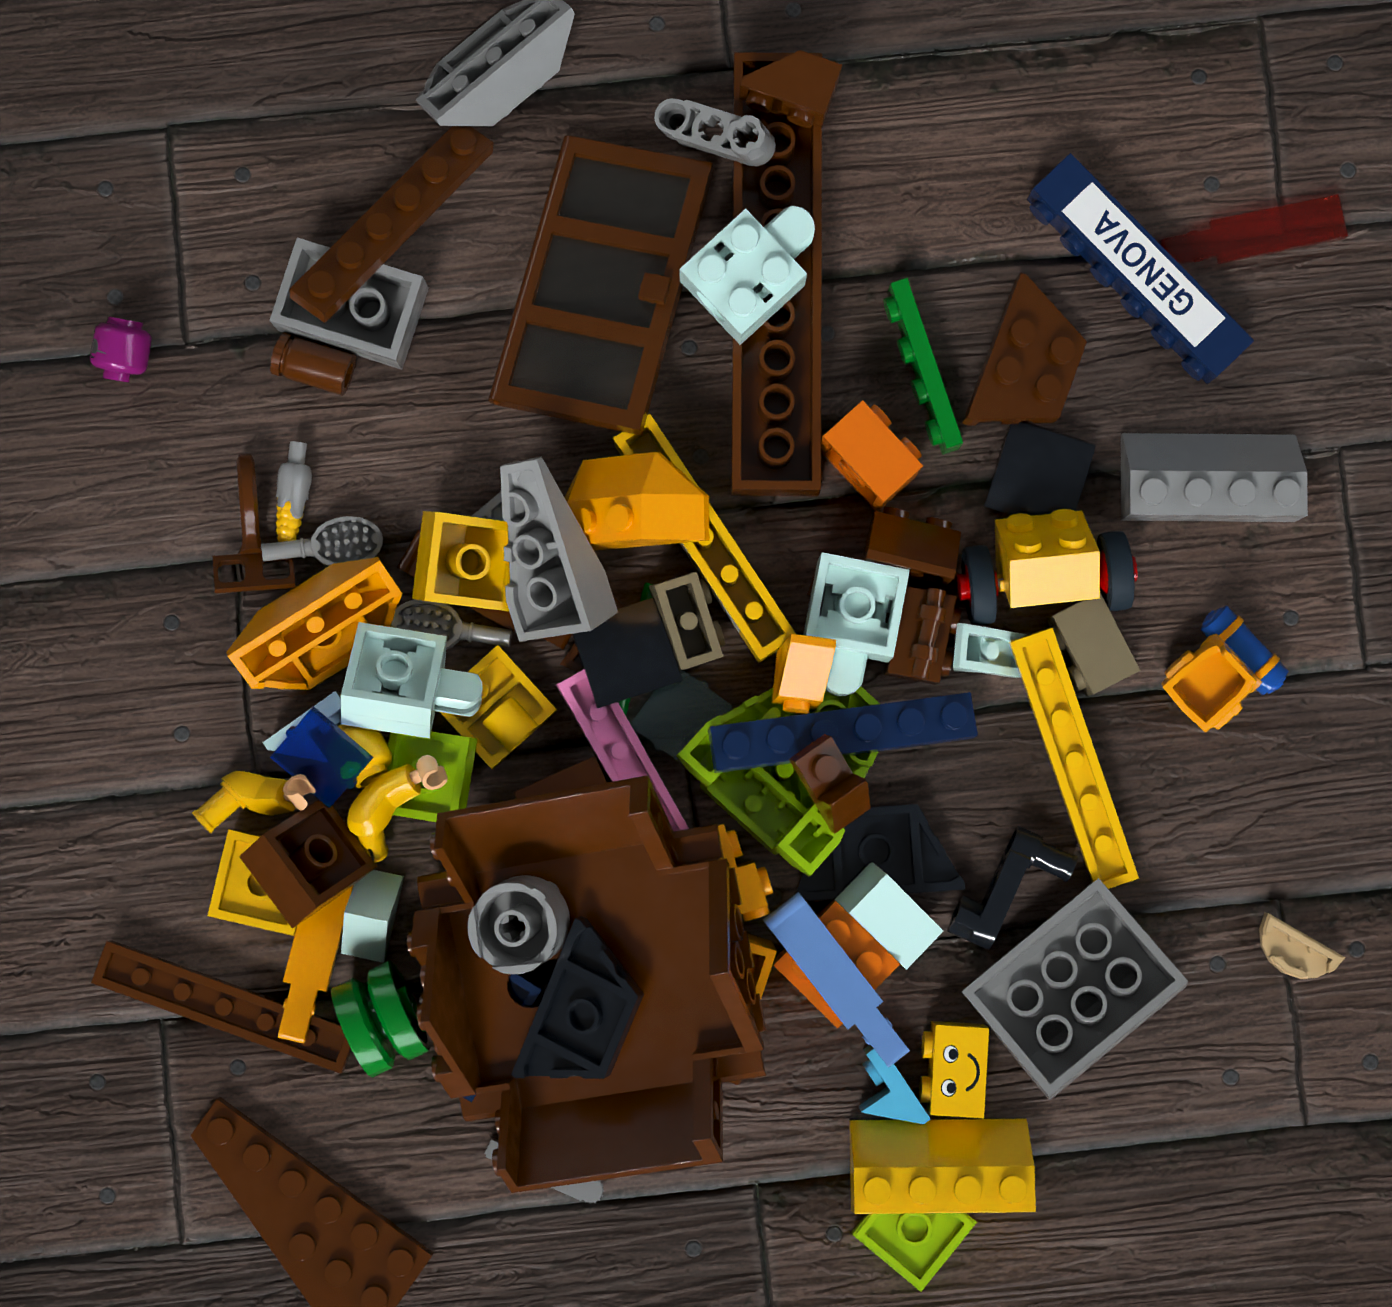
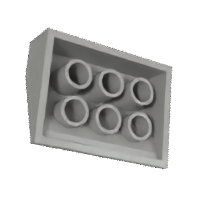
[962,878,1188,1100]

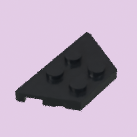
[794,804,965,901]
[511,916,644,1079]

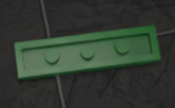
[883,278,963,455]

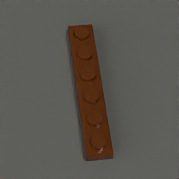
[289,126,493,323]
[91,940,351,1074]

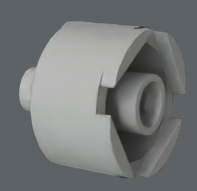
[468,875,570,974]

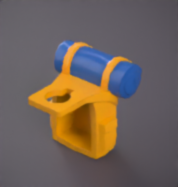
[1161,606,1289,732]

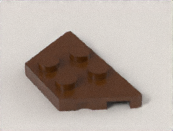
[962,273,1087,426]

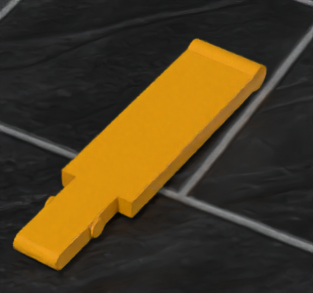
[278,885,354,1044]

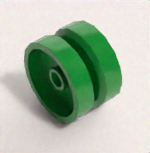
[331,961,431,1078]

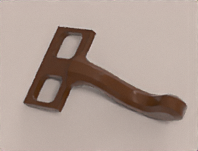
[212,454,296,593]

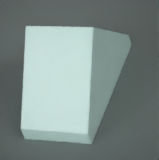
[341,870,404,963]

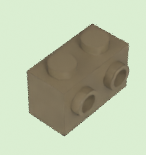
[649,572,725,670]

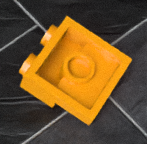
[718,823,774,922]

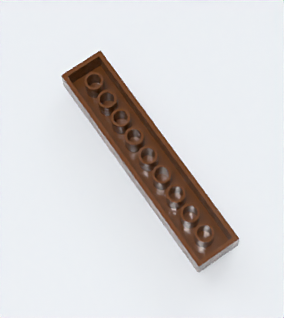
[731,52,822,497]

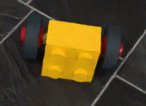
[957,509,1138,625]

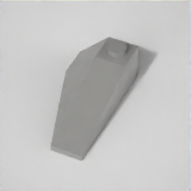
[500,456,618,642]

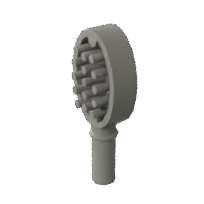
[261,516,383,566]
[391,599,512,650]

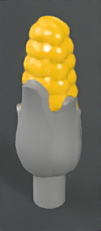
[276,441,312,542]

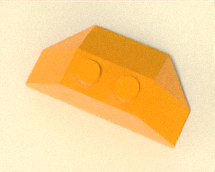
[565,452,710,551]
[226,557,402,690]

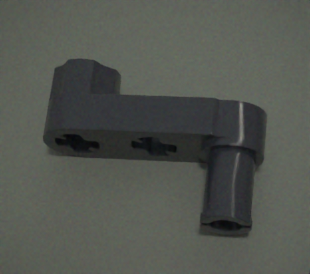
[947,826,1078,950]

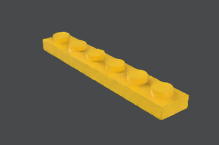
[1009,627,1139,889]

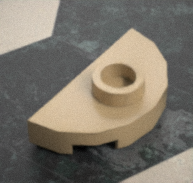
[1259,912,1346,979]

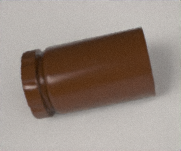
[270,332,356,396]

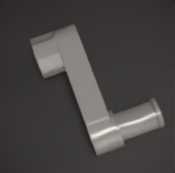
[654,98,776,166]

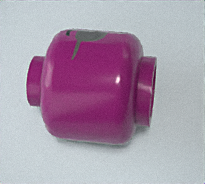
[90,317,152,383]

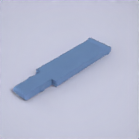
[763,892,910,1068]

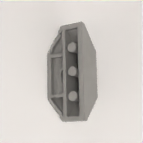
[416,0,575,126]

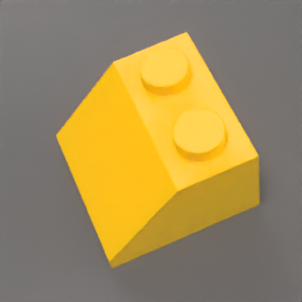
[412,511,510,611]

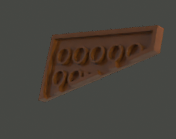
[190,1097,434,1307]

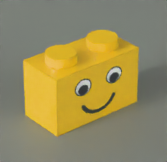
[919,1021,989,1119]

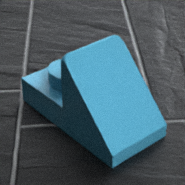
[859,1044,931,1124]

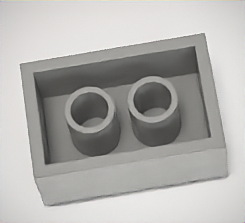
[269,237,429,370]

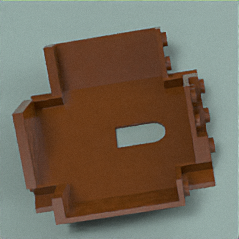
[407,775,766,1193]

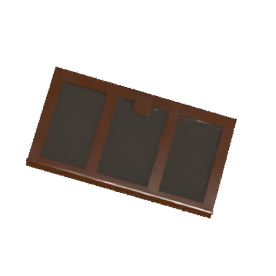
[488,136,714,436]

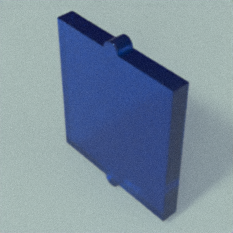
[270,706,374,808]

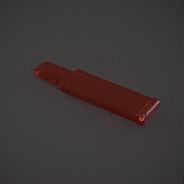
[1160,194,1348,264]

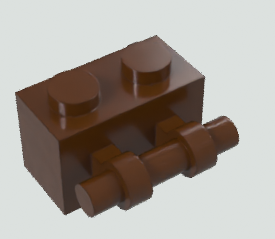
[884,586,962,685]

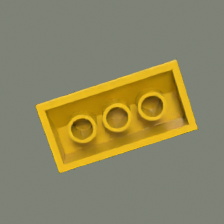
[849,1118,1036,1214]

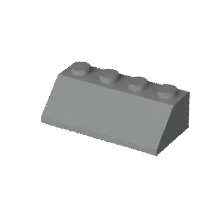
[1121,433,1308,522]

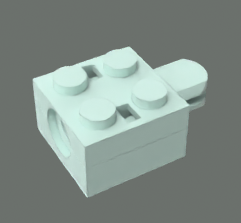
[679,206,815,345]
[803,552,910,696]
[341,622,483,739]

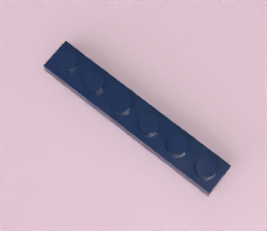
[708,692,978,773]

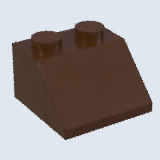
[862,507,961,587]
[239,796,377,929]

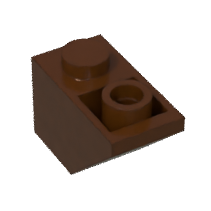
[739,50,842,128]

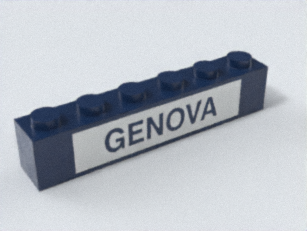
[1027,153,1254,385]

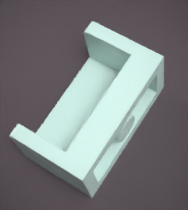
[835,862,943,970]

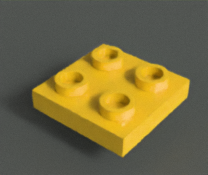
[440,645,558,769]

